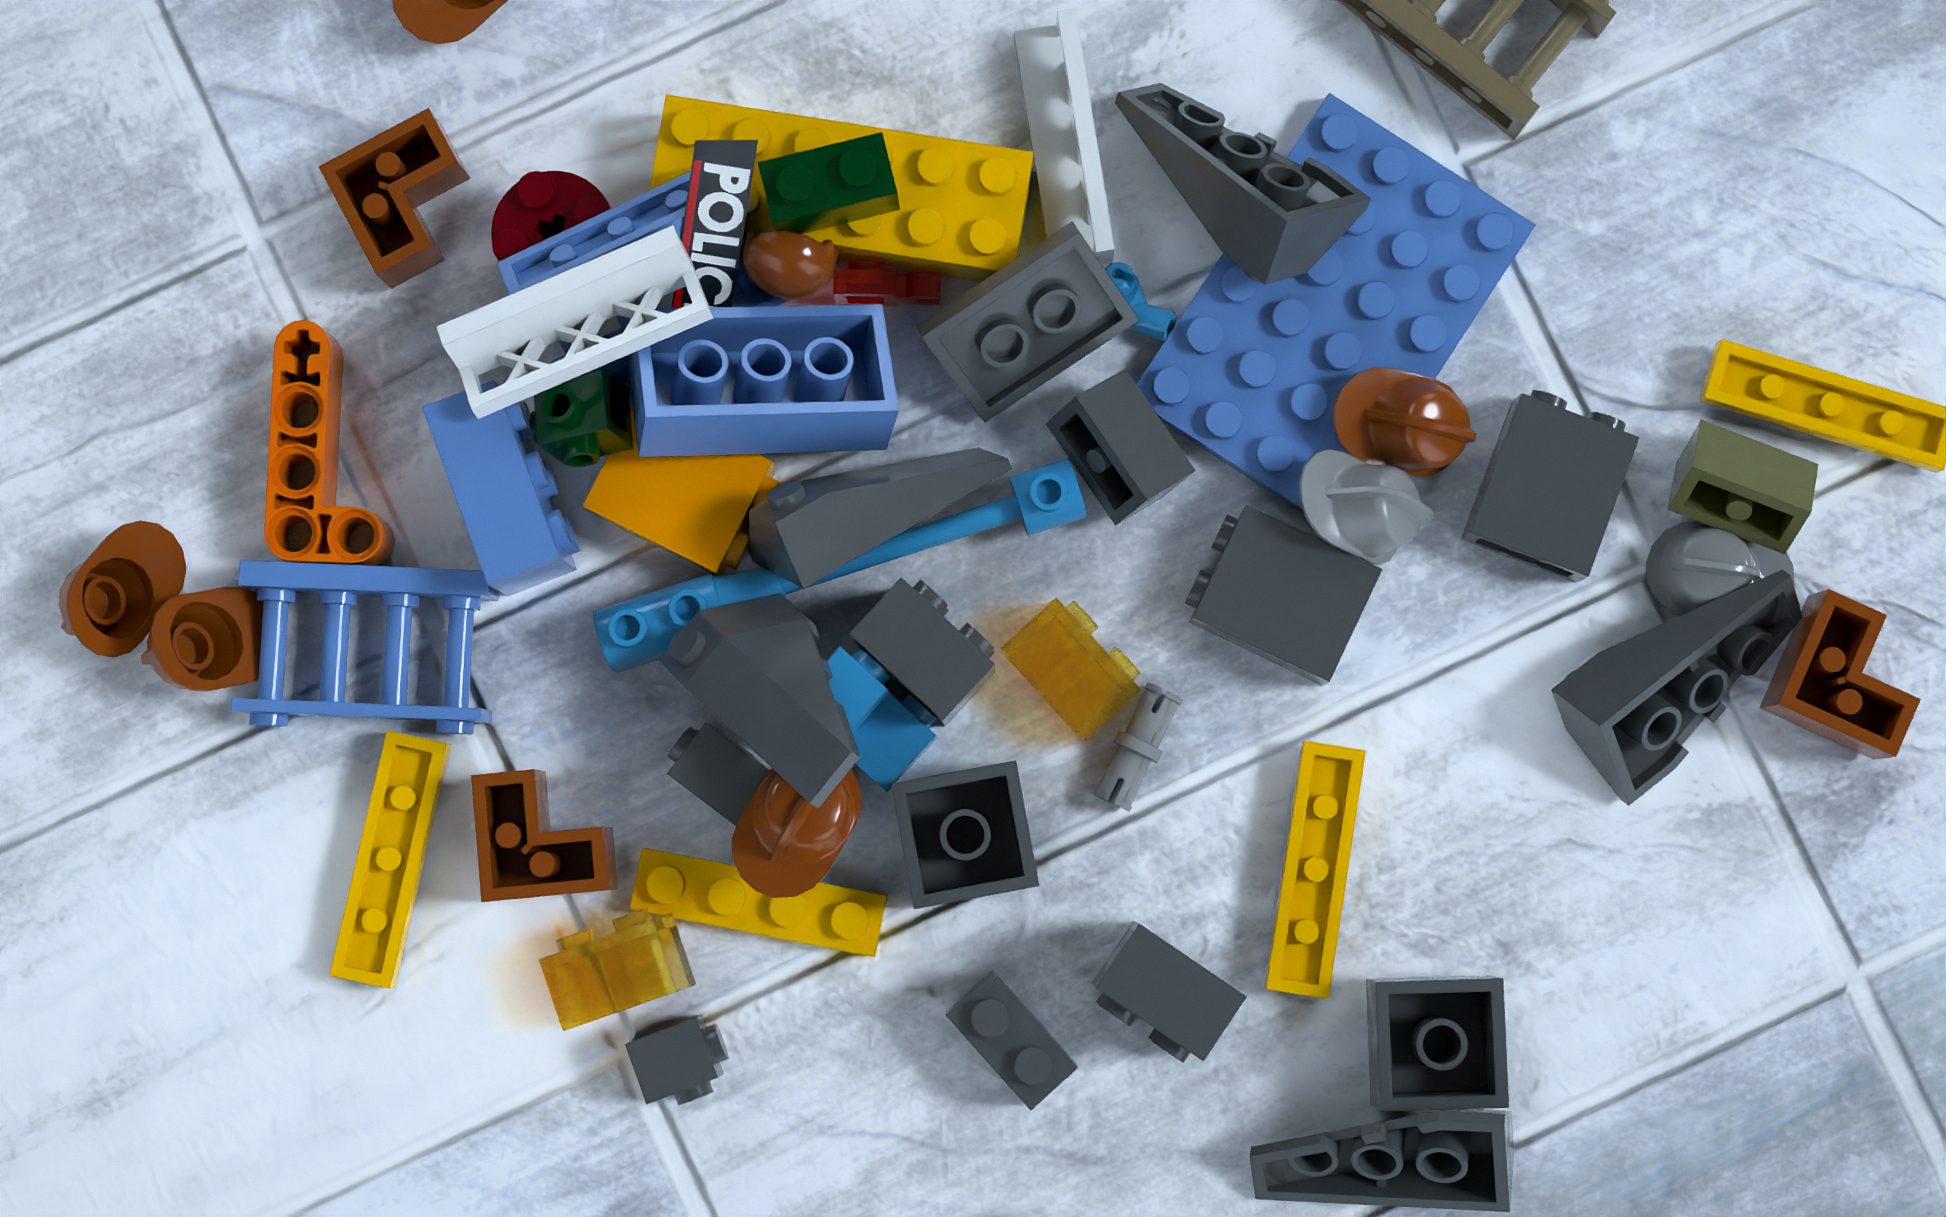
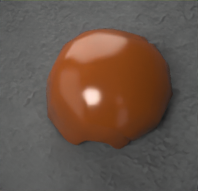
[742,229,839,300]

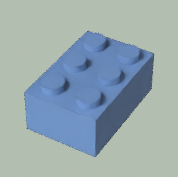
[422,380,581,596]

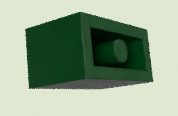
[758,132,900,234]

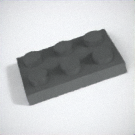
[916,221,1139,423]

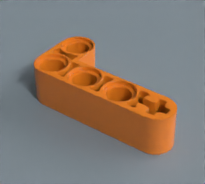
[264,320,395,566]

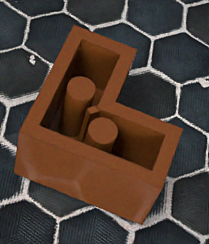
[318,108,471,289]
[1759,589,1921,760]
[471,769,618,902]

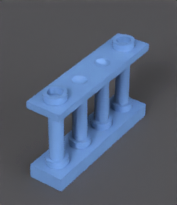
[497,171,790,382]
[230,560,499,735]

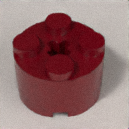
[491,171,612,262]

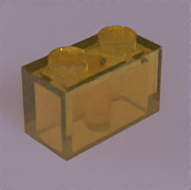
[1001,597,1141,743]
[539,908,696,1031]

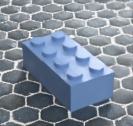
[627,304,899,457]

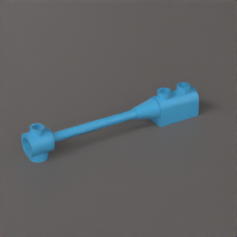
[593,458,1087,673]

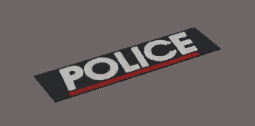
[671,140,758,308]

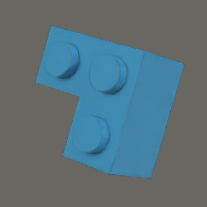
[827,646,937,793]

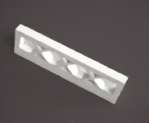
[1014,8,1115,266]
[437,225,713,419]

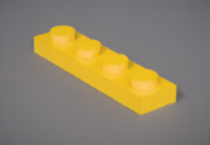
[1699,339,1946,473]
[329,730,452,989]
[1264,740,1366,999]
[630,848,888,957]

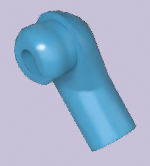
[1105,262,1176,342]

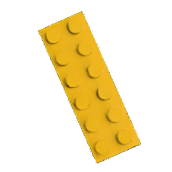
[649,94,1034,282]

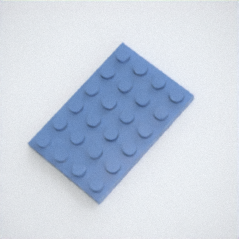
[1136,92,1536,515]

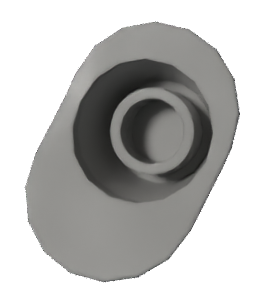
[1299,449,1433,565]
[1646,521,1795,615]

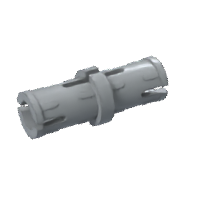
[1093,682,1183,812]

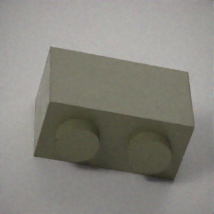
[1667,420,1818,554]

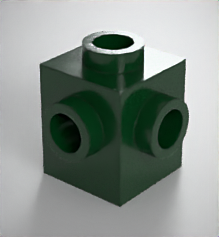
[529,370,633,467]

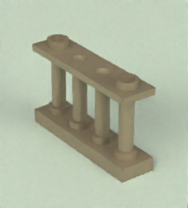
[1337,0,1617,140]

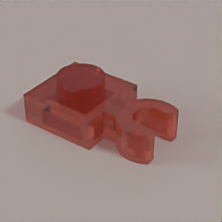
[833,260,940,306]

